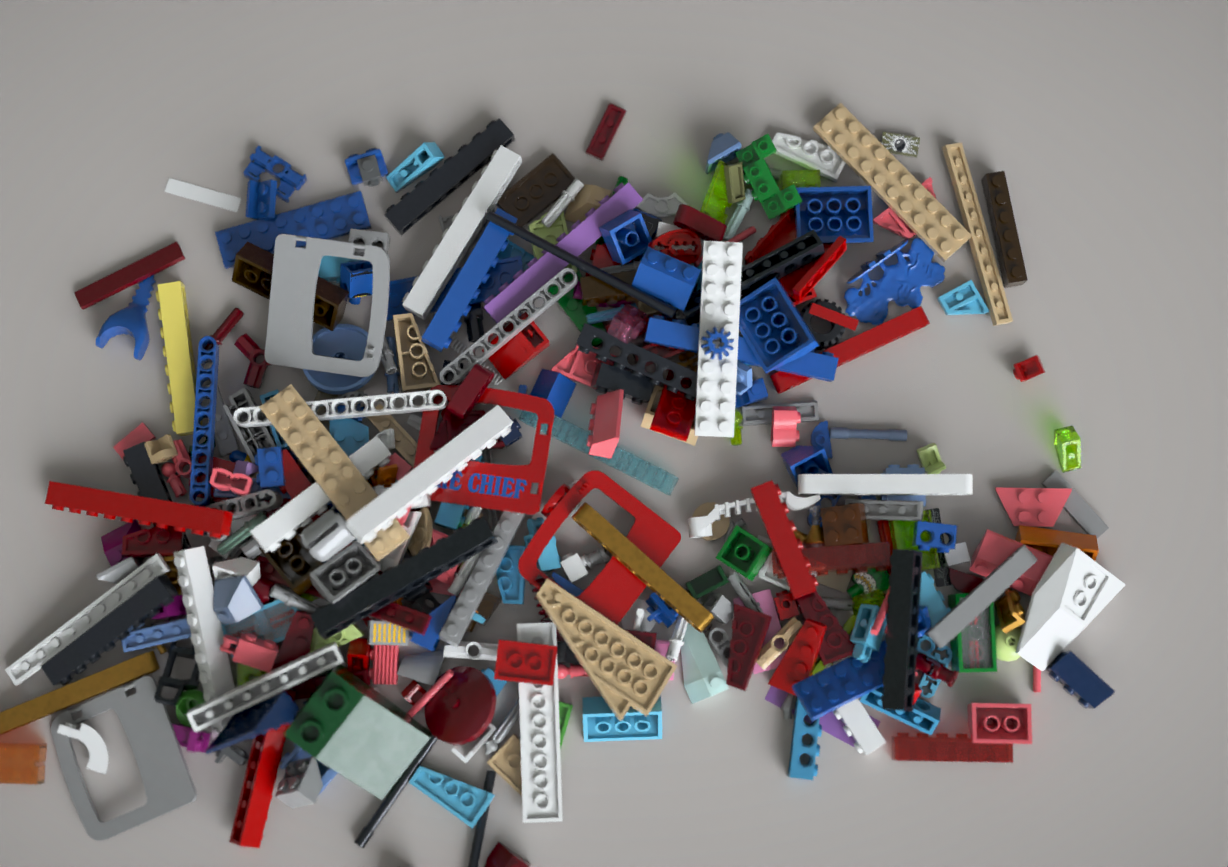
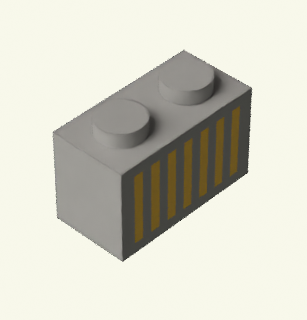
[367,618,409,645]

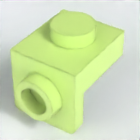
[916,443,946,474]

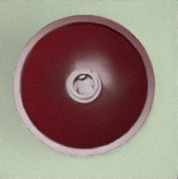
[424,666,496,745]

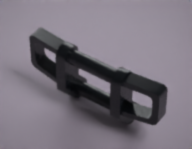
[154,640,200,706]

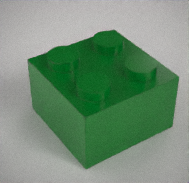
[716,525,773,581]

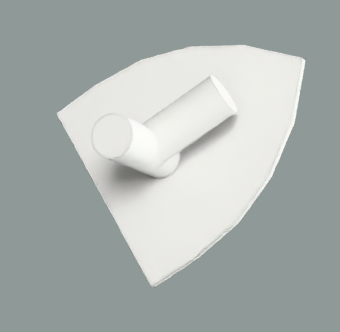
[622,599,656,632]

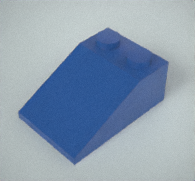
[409,595,458,651]

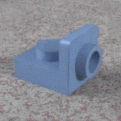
[736,361,753,395]

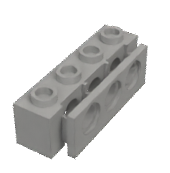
[223,388,277,464]

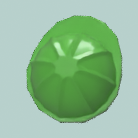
[176,690,205,727]

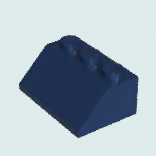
[1045,651,1115,709]

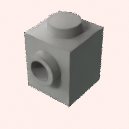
[702,592,734,624]

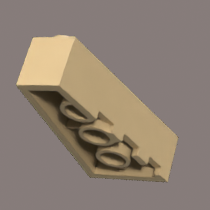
[393,313,440,393]

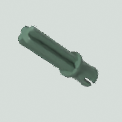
[217,512,267,555]

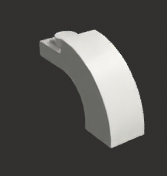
[57,722,108,775]

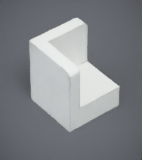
[944,542,971,567]

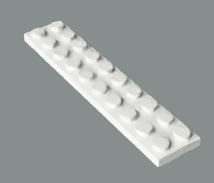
[694,241,743,437]
[517,622,563,823]

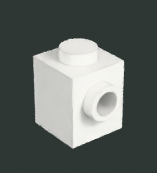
[560,552,589,583]

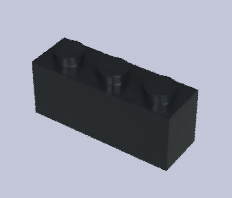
[591,363,654,405]

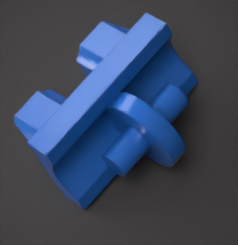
[645,592,679,628]

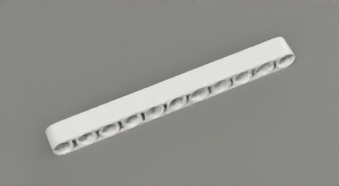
[233,390,448,428]

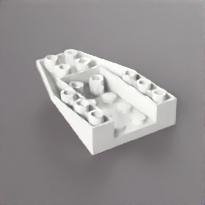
[1015,543,1125,671]

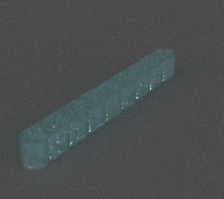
[518,410,679,496]

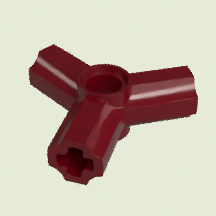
[234,333,272,389]

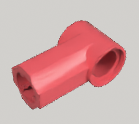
[172,439,192,479]

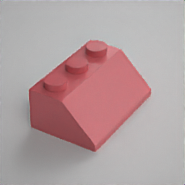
[586,389,624,458]
[967,703,1032,744]

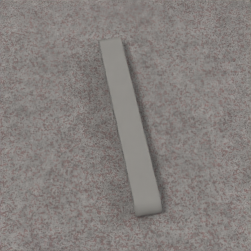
[440,268,578,385]

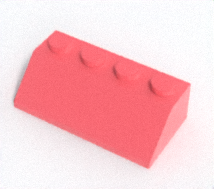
[969,529,1054,596]

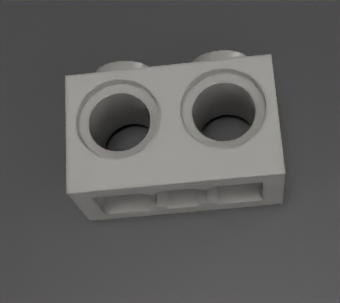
[349,229,390,256]

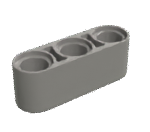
[708,628,731,669]

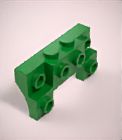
[735,134,803,221]

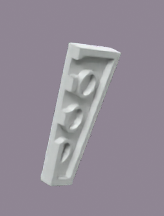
[772,132,846,182]

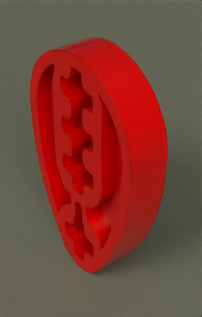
[648,229,702,264]

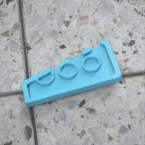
[409,765,495,828]

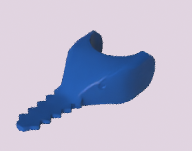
[95,275,156,360]

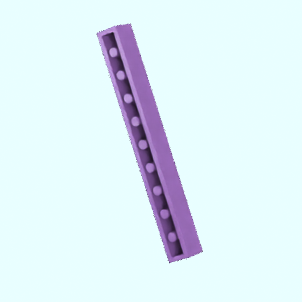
[482,182,643,324]

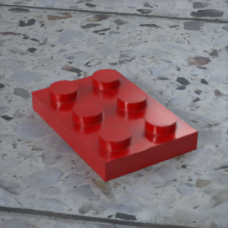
[494,640,558,686]

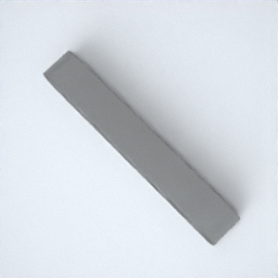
[927,545,1038,649]

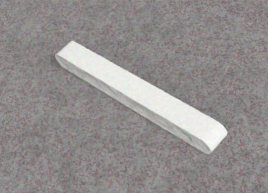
[798,474,973,495]

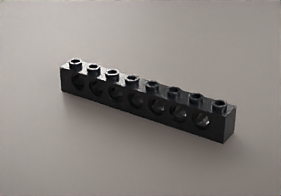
[681,230,825,326]
[576,323,697,401]

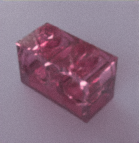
[607,303,647,344]

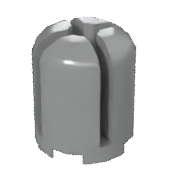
[301,505,356,562]

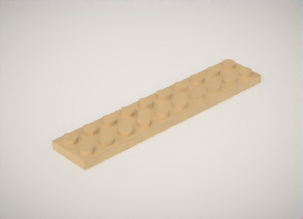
[813,103,972,262]
[259,384,410,561]

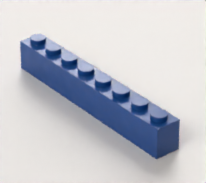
[421,208,518,352]

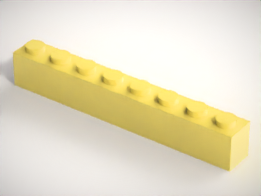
[156,281,203,436]

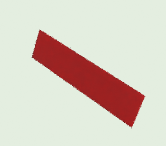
[809,303,859,331]

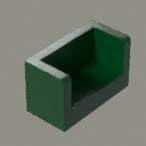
[685,565,729,600]

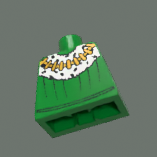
[847,554,890,600]

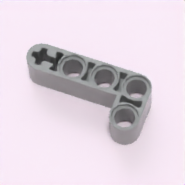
[206,490,283,542]

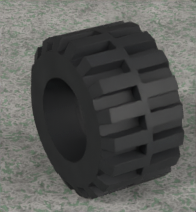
[800,299,845,350]

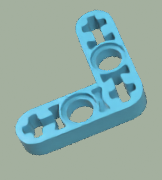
[917,635,952,698]

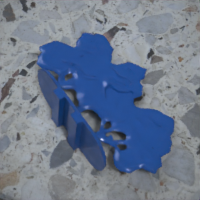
[844,238,945,325]

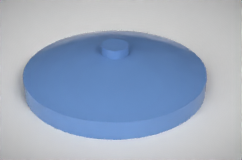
[303,324,375,395]

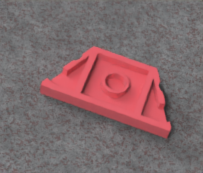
[873,177,936,240]
[551,346,617,393]
[995,487,1072,527]

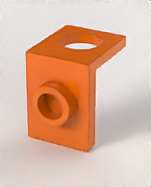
[369,464,398,488]

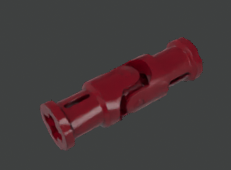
[916,652,958,687]

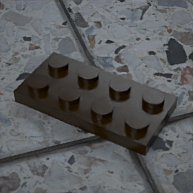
[497,153,575,228]

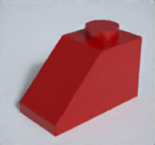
[347,638,371,672]

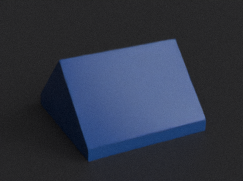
[530,368,577,418]

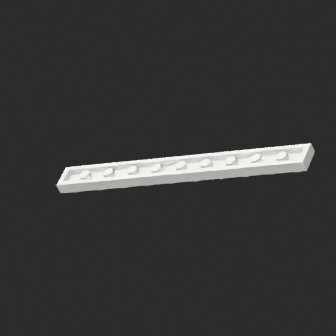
[5,554,170,686]

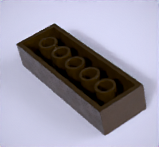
[232,241,349,331]

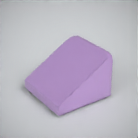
[233,460,259,475]

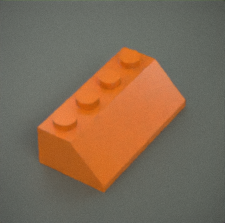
[1015,525,1099,561]

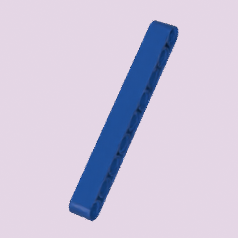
[189,336,219,507]

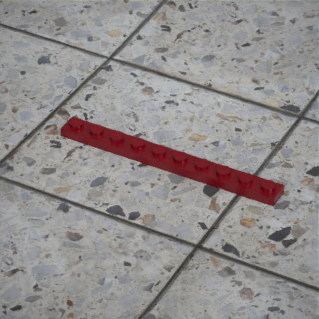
[256,556,432,635]

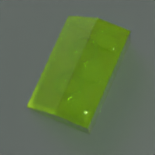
[700,160,732,224]

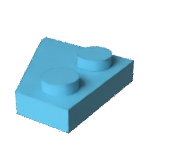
[937,280,989,315]

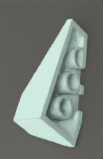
[681,623,729,704]

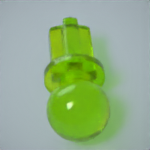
[730,410,743,446]

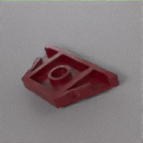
[430,410,505,450]

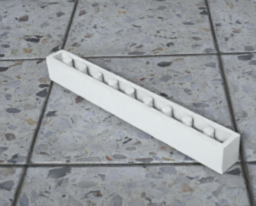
[402,145,522,320]
[346,405,513,544]
[173,546,235,740]

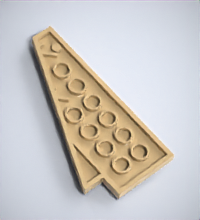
[536,578,677,721]

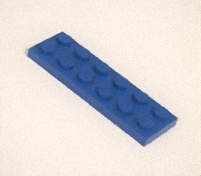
[792,640,886,721]

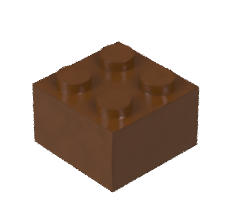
[821,503,869,547]

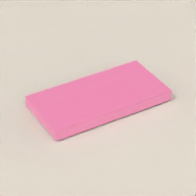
[732,589,788,674]

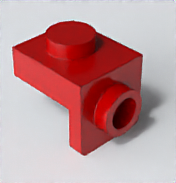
[1013,355,1046,382]

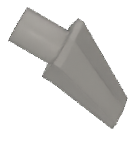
[724,518,746,543]
[780,693,797,719]

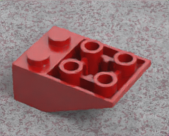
[482,312,550,380]

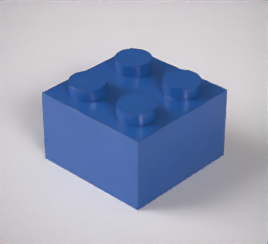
[599,209,652,265]

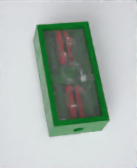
[948,593,997,673]

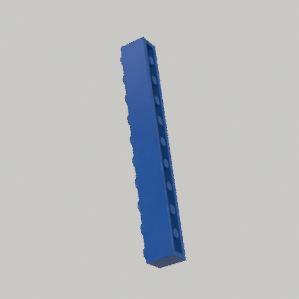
[644,315,838,382]

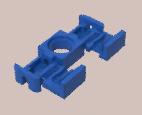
[243,146,307,203]

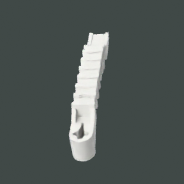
[688,492,820,538]

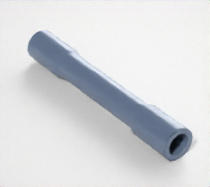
[829,427,907,441]

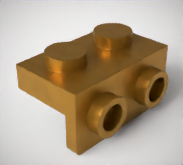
[994,587,1025,634]

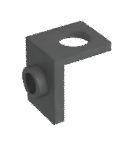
[409,592,441,615]

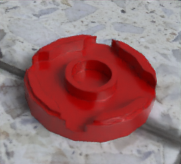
[541,483,570,518]

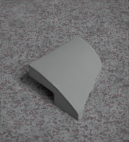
[397,650,445,686]

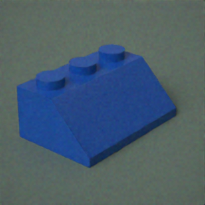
[632,247,701,311]

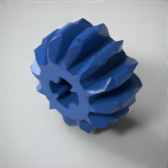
[701,327,734,360]

